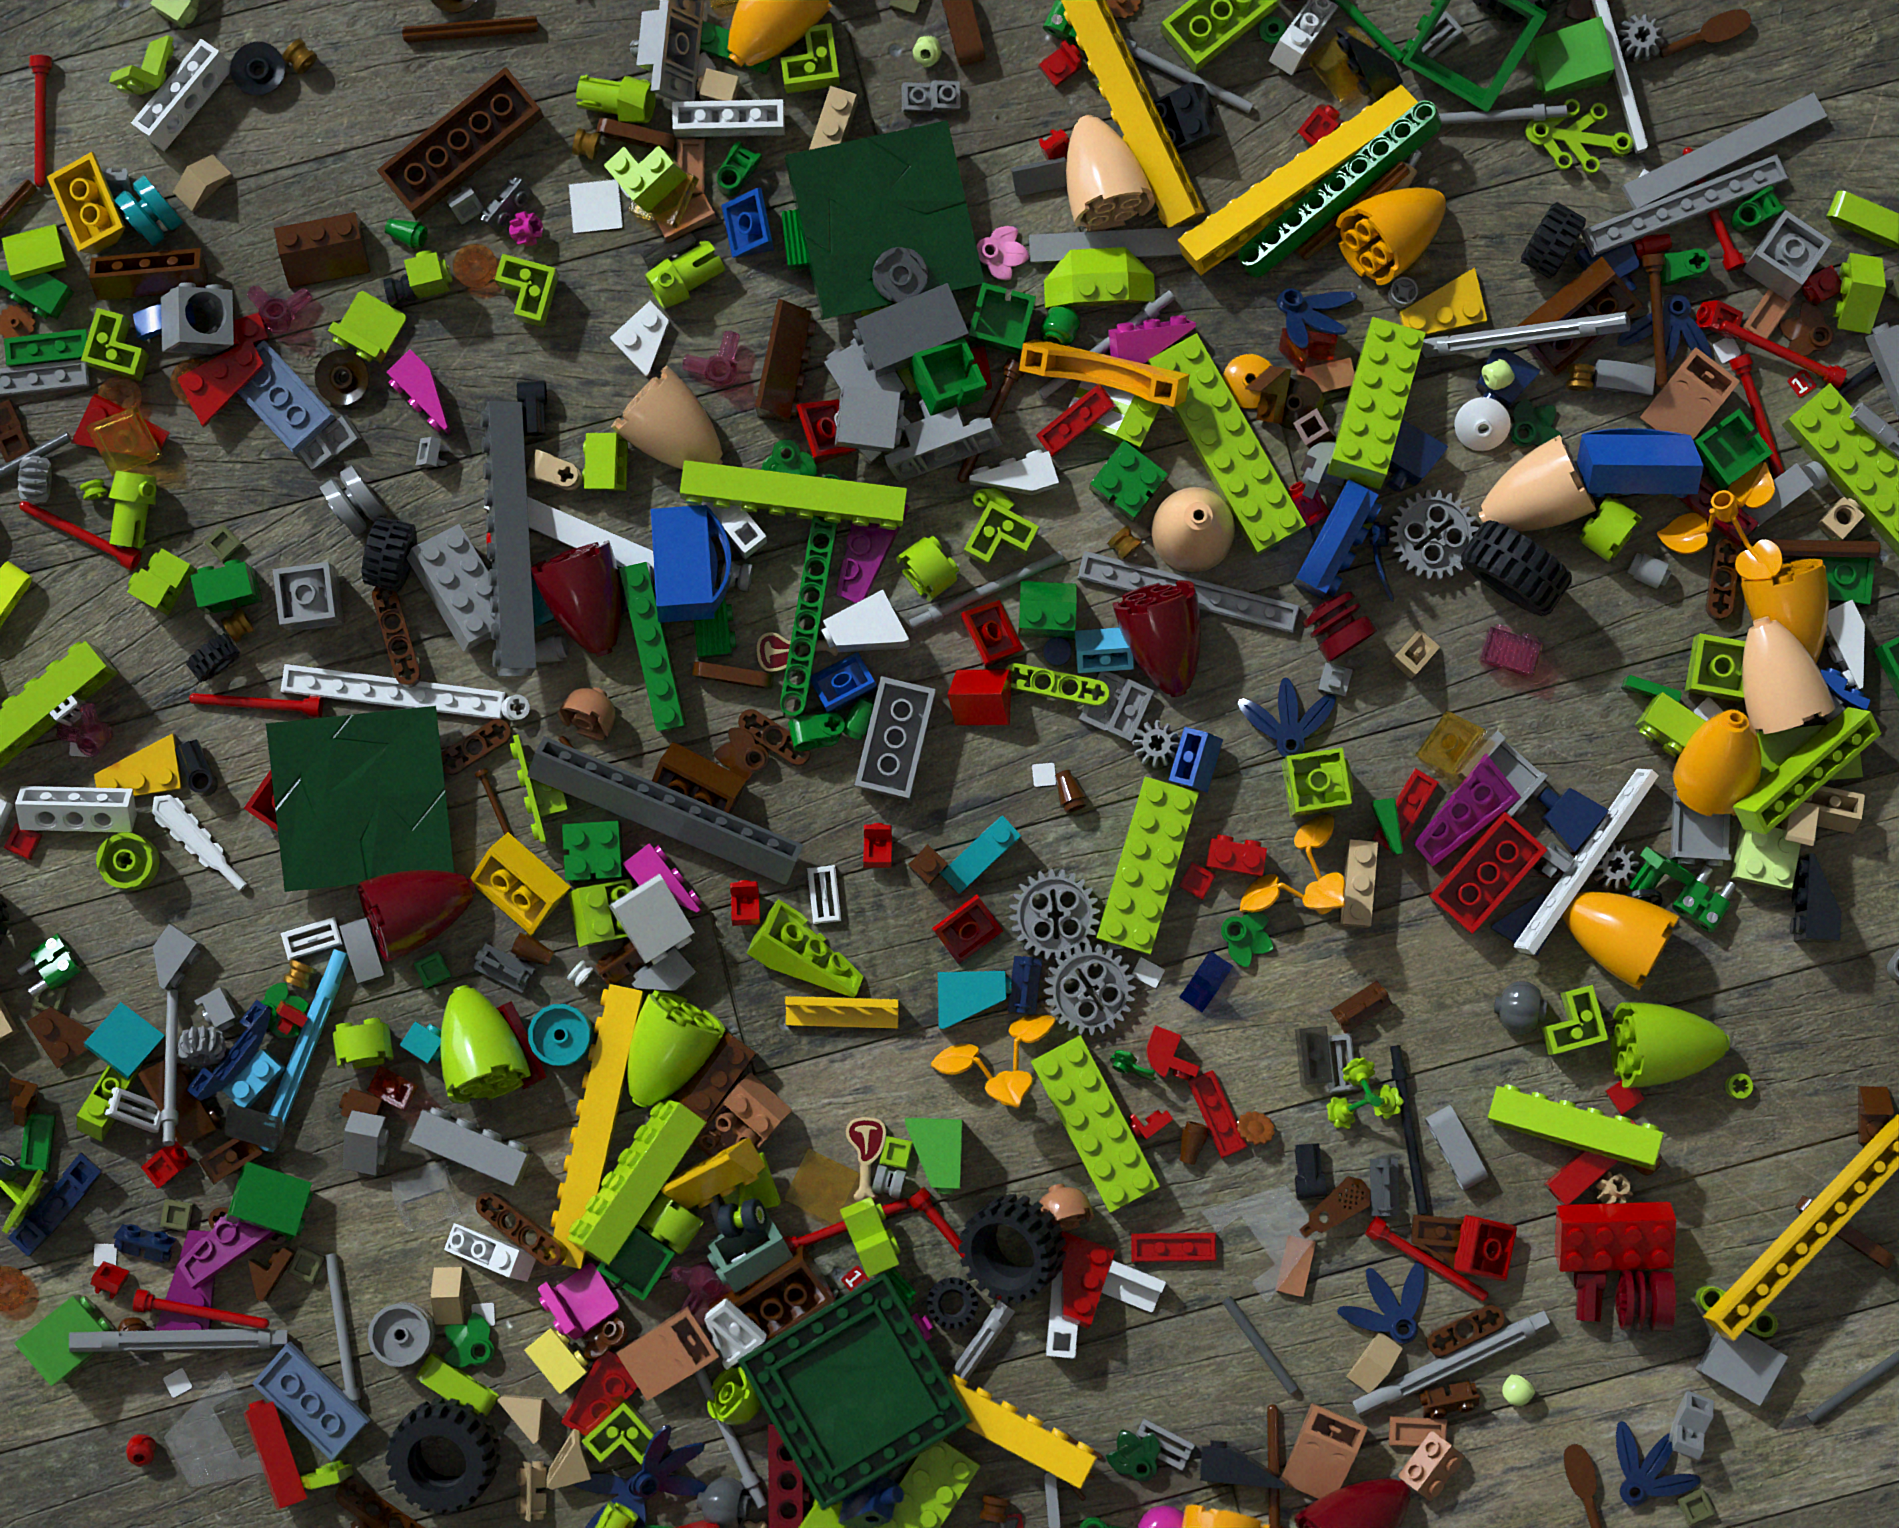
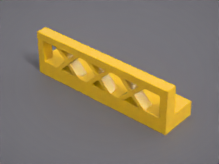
[785,996,899,1029]

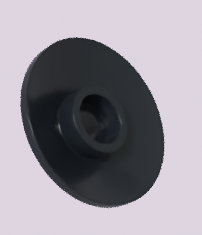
[230,41,285,96]

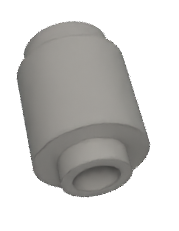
[1627,553,1671,589]

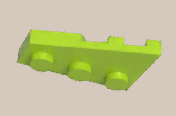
[299,1460,354,1489]

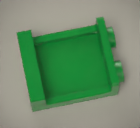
[225,1162,314,1241]

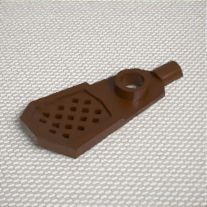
[1299,1176,1370,1238]

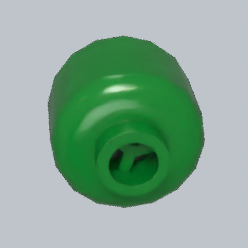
[1040,305,1080,346]

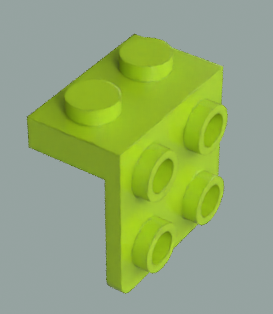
[109,35,174,95]
[328,291,406,364]

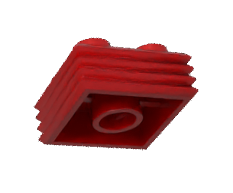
[1454,1215,1517,1282]

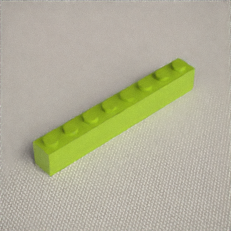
[680,460,907,530]

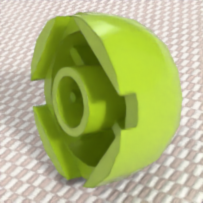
[707,1367,762,1426]

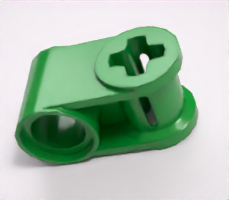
[717,140,762,196]
[1731,185,1787,233]
[1660,249,1710,286]
[788,713,845,752]

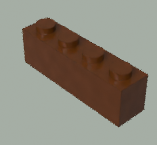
[89,248,208,301]

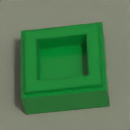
[413,951,452,989]

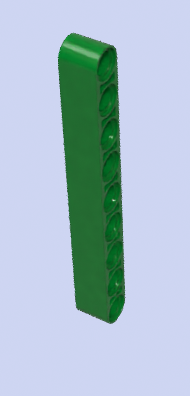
[1238,100,1442,277]
[780,474,841,720]

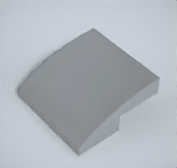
[1078,671,1154,742]

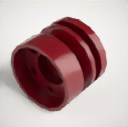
[1302,591,1377,663]
[1615,1270,1676,1332]

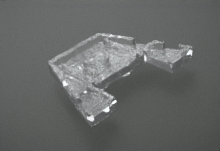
[1202,1185,1320,1303]
[163,1370,263,1487]

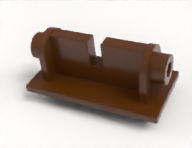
[595,938,645,985]
[1330,981,1392,1034]
[1419,1381,1480,1419]

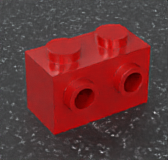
[1205,835,1267,878]

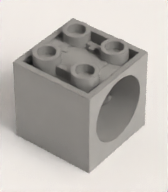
[1742,210,1832,301]
[161,283,234,355]
[835,385,904,453]
[273,562,344,632]

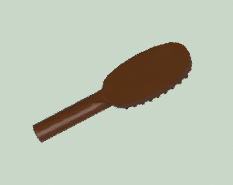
[1659,9,1751,58]
[1564,1444,1602,1528]

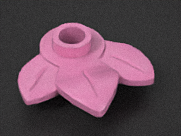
[976,226,1030,281]

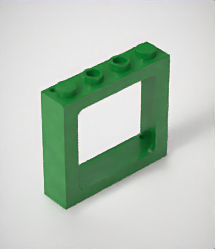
[1401,0,1547,113]

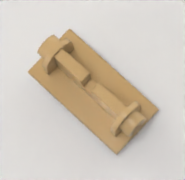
[516,1461,546,1521]

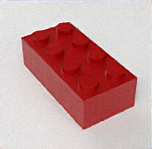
[1428,812,1548,934]
[1554,1202,1676,1272]

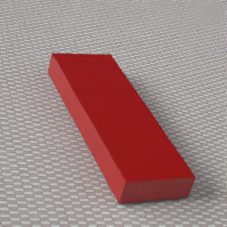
[1036,384,1116,457]
[1372,768,1439,852]
[1187,1070,1247,1159]
[1131,1232,1216,1262]

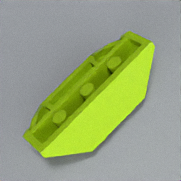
[1044,247,1155,309]

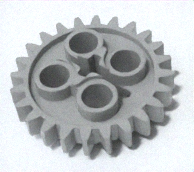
[1388,490,1479,580]
[1009,869,1100,959]
[1044,943,1136,1035]

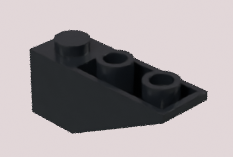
[1334,26,1403,101]

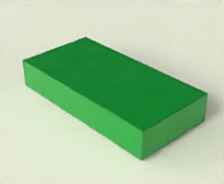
[1621,675,1682,703]
[20,1113,56,1172]

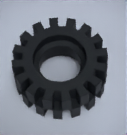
[186,633,240,682]
[927,1277,978,1329]

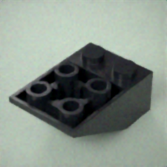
[1153,82,1223,154]
[1790,853,1841,943]

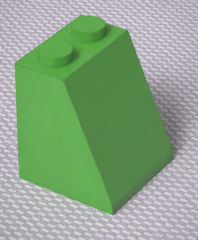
[1526,16,1615,99]
[905,1118,962,1194]
[14,1294,114,1386]

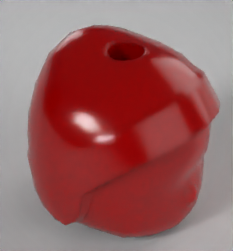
[126,1434,157,1467]

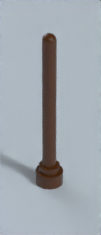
[1642,254,1668,388]
[957,358,1025,483]
[1267,1404,1283,1528]

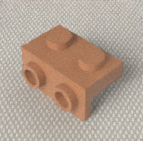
[1398,1431,1465,1502]

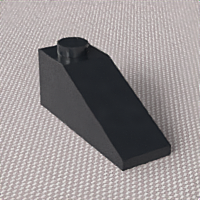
[1200,1440,1289,1489]

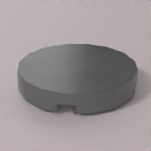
[872,247,928,303]

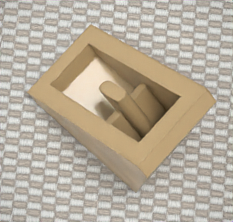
[173,154,232,212]
[1391,629,1440,679]
[1780,802,1819,846]
[430,1267,464,1325]
[1346,1332,1403,1393]
[497,1395,545,1444]
[546,1429,591,1490]

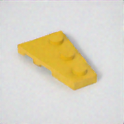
[1399,267,1487,336]
[94,733,183,797]

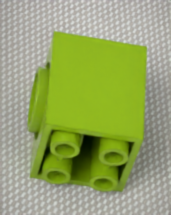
[1281,748,1353,818]

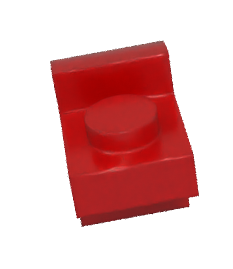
[1146,1025,1200,1081]

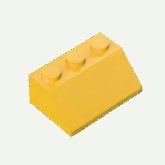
[47,152,126,254]
[470,832,571,935]
[660,1137,765,1209]

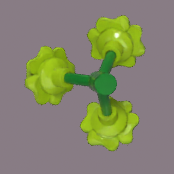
[1326,1057,1404,1129]

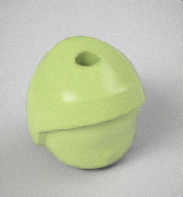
[913,36,942,67]
[1482,359,1515,390]
[1502,1374,1535,1406]

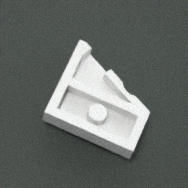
[610,301,670,378]
[705,1298,767,1369]

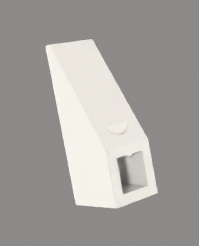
[1269,0,1338,75]
[969,449,1059,495]
[702,502,767,559]
[1826,600,1865,690]
[444,1223,536,1282]
[1046,1270,1078,1358]

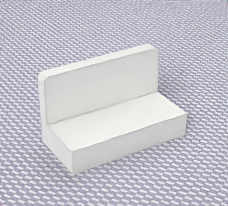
[1102,1260,1166,1312]

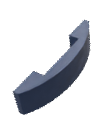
[186,1000,271,1101]
[8,1152,102,1257]

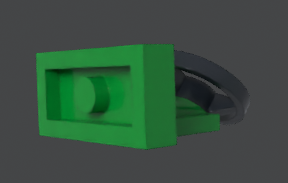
[1626,846,1695,906]

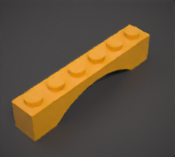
[1019,339,1190,407]

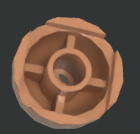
[558,688,616,740]
[1039,1184,1094,1233]

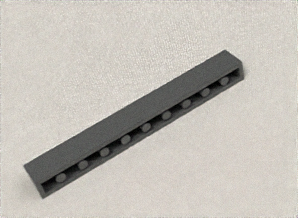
[480,401,536,676]
[527,736,803,885]

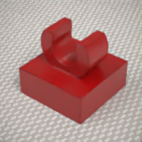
[1038,129,1070,160]
[276,1000,308,1035]
[90,1261,129,1299]

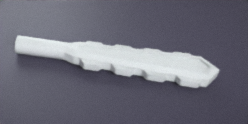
[152,795,247,892]

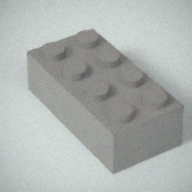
[407,524,495,652]
[855,676,936,801]
[409,1107,533,1186]

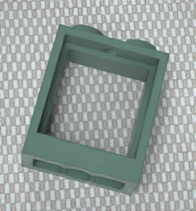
[706,1209,794,1293]

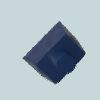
[1574,243,1640,292]
[1475,347,1541,408]
[1387,420,1448,492]
[1537,786,1609,853]
[838,1476,904,1528]

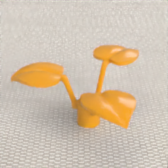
[1657,462,1783,581]
[1240,814,1346,914]
[930,1014,1056,1108]

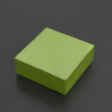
[880,1136,913,1169]

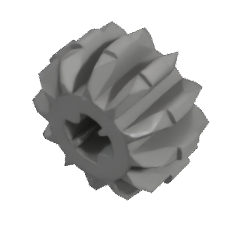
[1617,14,1664,62]
[17,456,52,503]
[1132,720,1179,768]
[1593,842,1639,890]
[177,1025,226,1069]

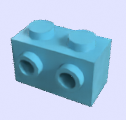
[1075,628,1134,673]
[222,1049,286,1110]

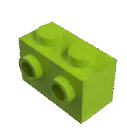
[404,250,453,299]
[582,433,628,491]

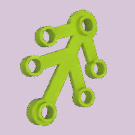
[1526,99,1633,175]

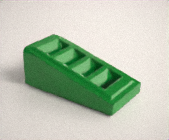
[1371,798,1403,856]

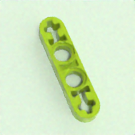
[1005,663,1110,707]

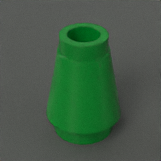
[385,218,428,249]
[843,696,875,740]

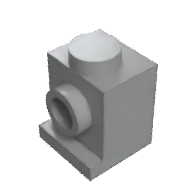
[195,987,240,1032]

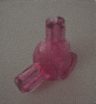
[247,286,313,334]
[682,331,740,386]
[56,702,113,757]
[671,1262,724,1315]

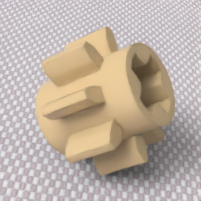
[1595,1172,1633,1204]

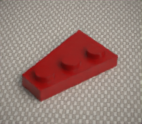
[177,339,265,428]
[71,393,170,459]
[1060,1231,1115,1329]
[561,1350,638,1436]

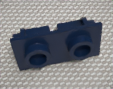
[1008,956,1042,1015]
[113,1224,177,1263]

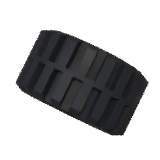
[1521,202,1586,279]
[361,516,417,592]

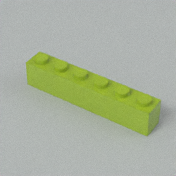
[1733,707,1881,834]
[1487,1084,1664,1171]

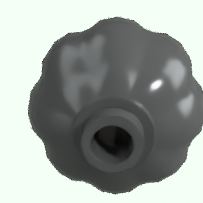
[1494,981,1547,1035]
[697,1477,751,1528]

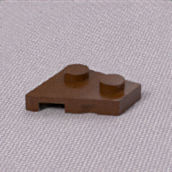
[26,1006,94,1069]
[1411,1214,1466,1274]

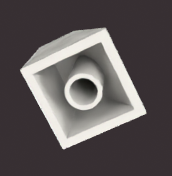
[821,590,910,652]
[609,874,695,965]

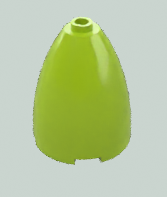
[440,985,531,1104]
[627,990,725,1108]
[1610,1002,1730,1088]

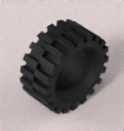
[958,1194,1067,1303]

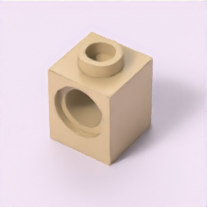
[696,68,740,101]
[1816,497,1865,541]

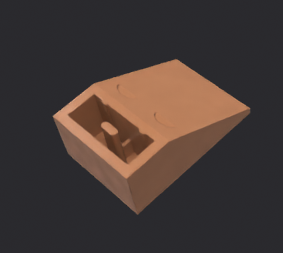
[1640,347,1740,440]
[693,1073,792,1157]
[616,1306,719,1401]
[1282,1403,1368,1499]

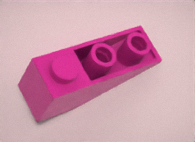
[1108,315,1196,363]
[387,349,451,435]
[623,843,702,914]

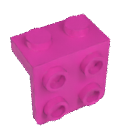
[537,1263,620,1340]

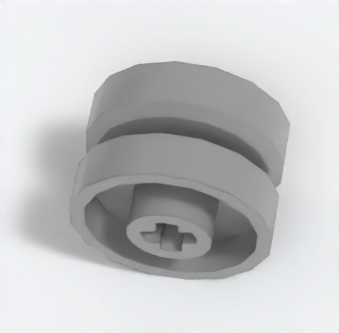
[319,465,388,537]
[368,1302,436,1367]

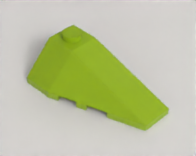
[746,899,864,998]

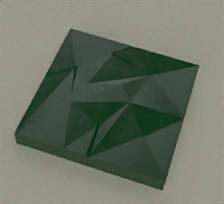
[784,120,985,321]
[266,705,454,892]
[737,1272,973,1511]

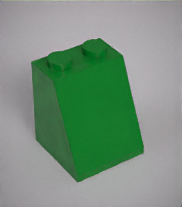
[1018,581,1077,639]

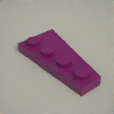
[836,504,910,604]
[1414,753,1521,867]
[178,1214,276,1290]
[155,1230,215,1331]

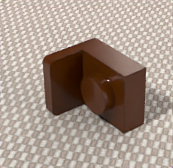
[9,1078,38,1127]

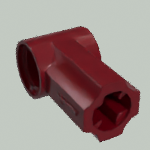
[1574,1271,1606,1322]

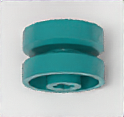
[114,175,184,247]
[528,1004,593,1066]

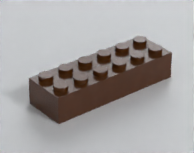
[377,67,544,220]

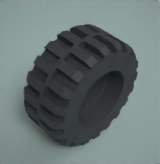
[1461,520,1572,617]
[385,1398,501,1515]

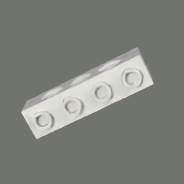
[131,39,231,151]
[672,99,785,138]
[15,786,137,833]

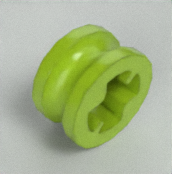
[80,479,108,501]
[1725,1073,1753,1099]

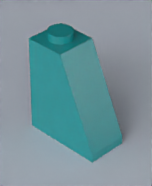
[938,971,1011,1029]

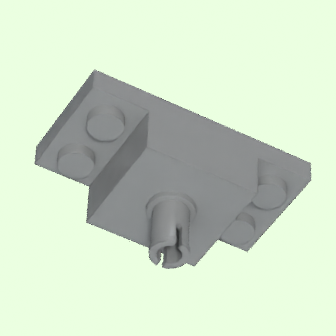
[630,0,705,102]
[885,399,1003,482]

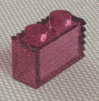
[1478,624,1544,678]

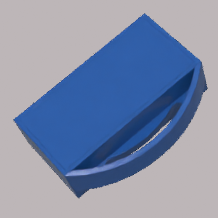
[1577,428,1704,498]
[1293,479,1382,599]
[651,505,732,623]

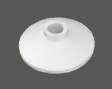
[1454,397,1511,451]

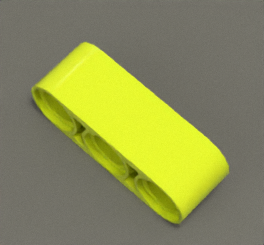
[0,561,32,627]

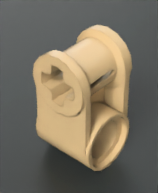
[526,450,582,491]

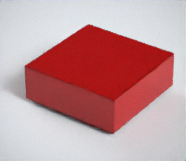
[4,823,43,860]
[1178,862,1216,900]
[1605,1079,1645,1115]

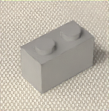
[343,1110,389,1175]

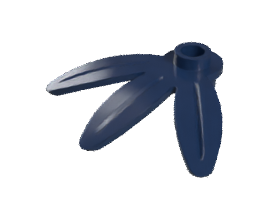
[1276,288,1357,348]
[1617,294,1712,369]
[1369,522,1394,602]
[1238,677,1336,757]
[1337,1262,1424,1344]
[1616,1421,1701,1506]
[631,1425,708,1498]
[573,1473,650,1528]

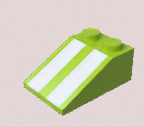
[1068,381,1162,451]

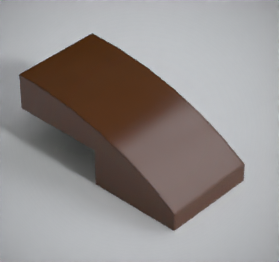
[0,399,32,463]

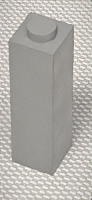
[1865,322,1899,418]

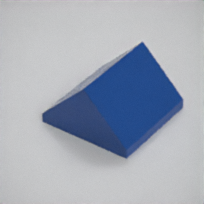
[721,188,774,258]
[811,652,878,713]

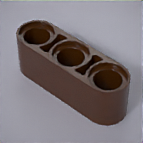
[942,0,986,67]

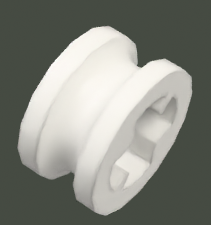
[501,695,530,721]
[567,960,594,988]

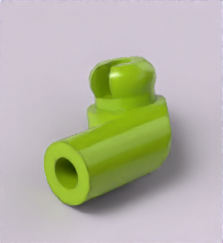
[973,487,1015,511]

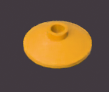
[1222,354,1272,409]

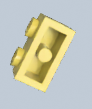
[524,1327,589,1394]

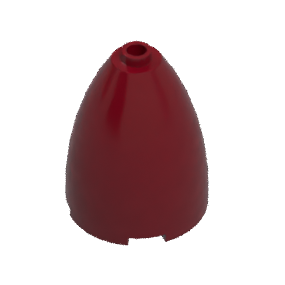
[530,540,621,657]
[1112,580,1201,697]
[357,870,476,962]
[1295,1478,1411,1528]

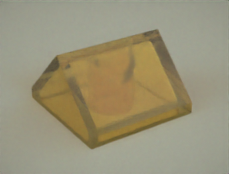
[1306,25,1373,102]
[1415,710,1487,781]

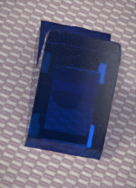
[1179,951,1233,1013]

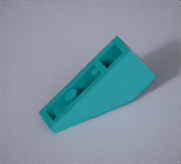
[940,815,1021,894]

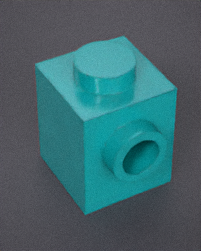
[400,1021,441,1064]

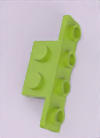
[510,734,569,845]

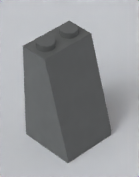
[852,283,970,377]

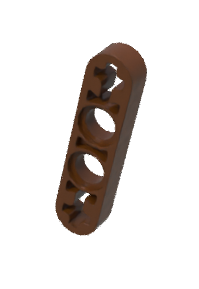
[372,587,421,688]
[476,1192,567,1266]
[1795,1195,1896,1270]
[335,1479,425,1528]

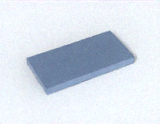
[237,340,336,455]
[252,1341,371,1462]

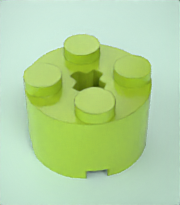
[1579,496,1642,563]
[896,536,960,602]
[96,832,160,890]
[333,1018,394,1069]
[638,1191,705,1254]

